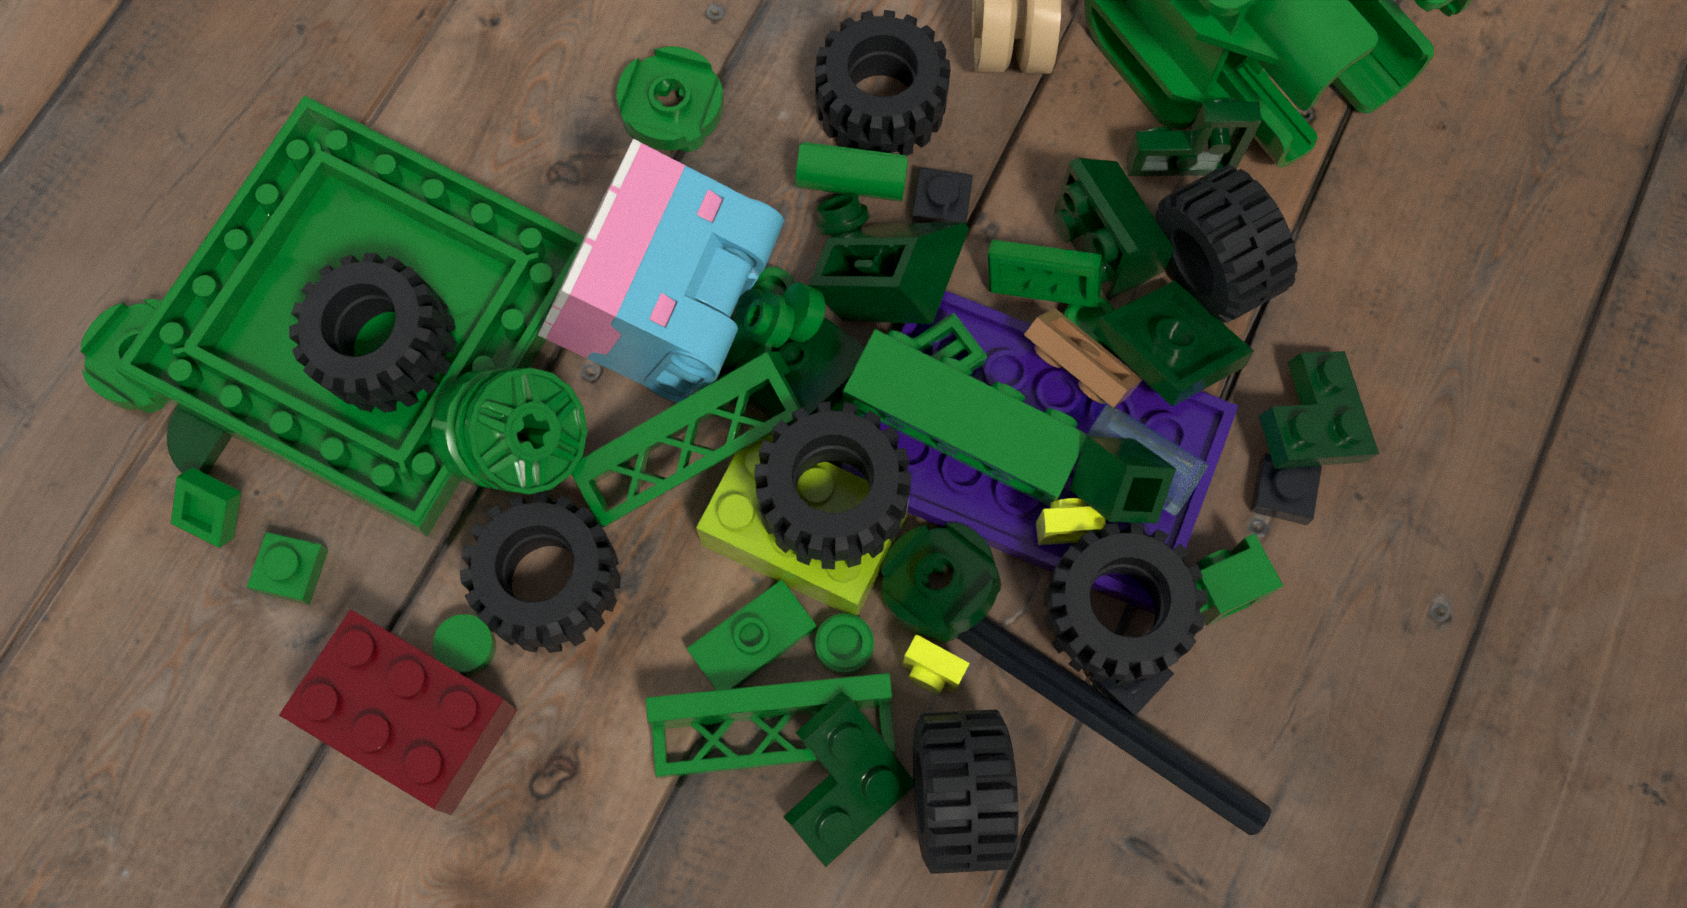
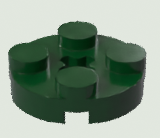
[881,523,1002,643]

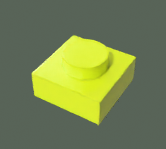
[1036,498,1106,545]
[902,634,970,694]

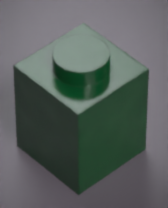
[1070,435,1176,524]

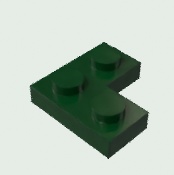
[1127,98,1261,176]
[1259,351,1379,469]
[783,691,914,867]

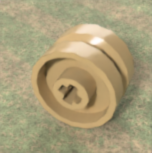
[971,0,1062,74]

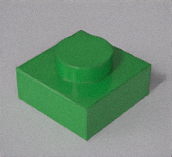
[170,467,242,548]
[246,532,328,605]

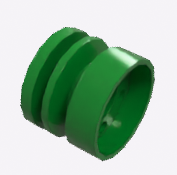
[431,368,587,495]

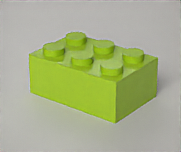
[696,426,909,616]

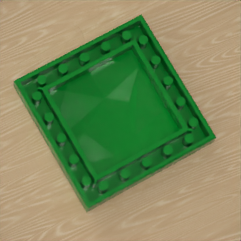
[115,95,584,537]

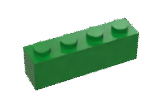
[842,329,1088,506]

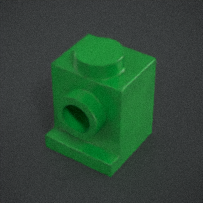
[1196,533,1284,626]

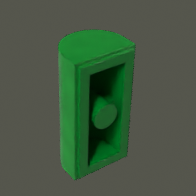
[796,142,908,202]

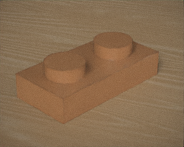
[1024,308,1143,408]

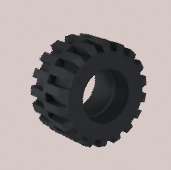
[815,10,951,156]
[1155,165,1298,323]
[289,253,457,413]
[754,401,911,569]
[460,493,621,653]
[1043,523,1207,685]
[913,709,1019,874]

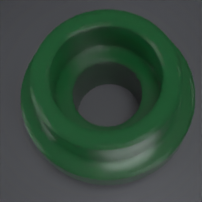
[816,193,870,237]

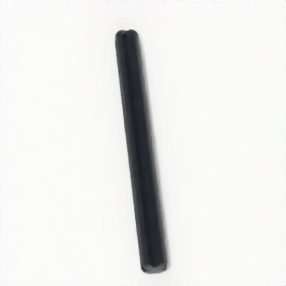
[957,617,1272,835]

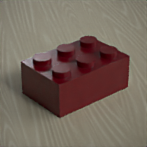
[279,609,518,815]

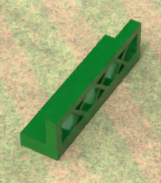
[571,351,801,528]
[646,673,896,778]

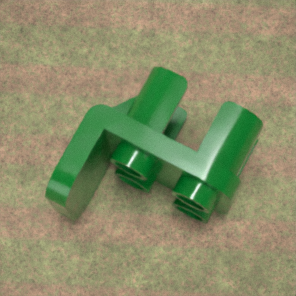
[1084,0,1472,168]

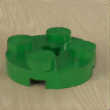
[616,46,724,152]
[80,299,168,413]

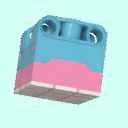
[538,139,784,403]

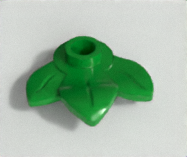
[722,289,795,370]

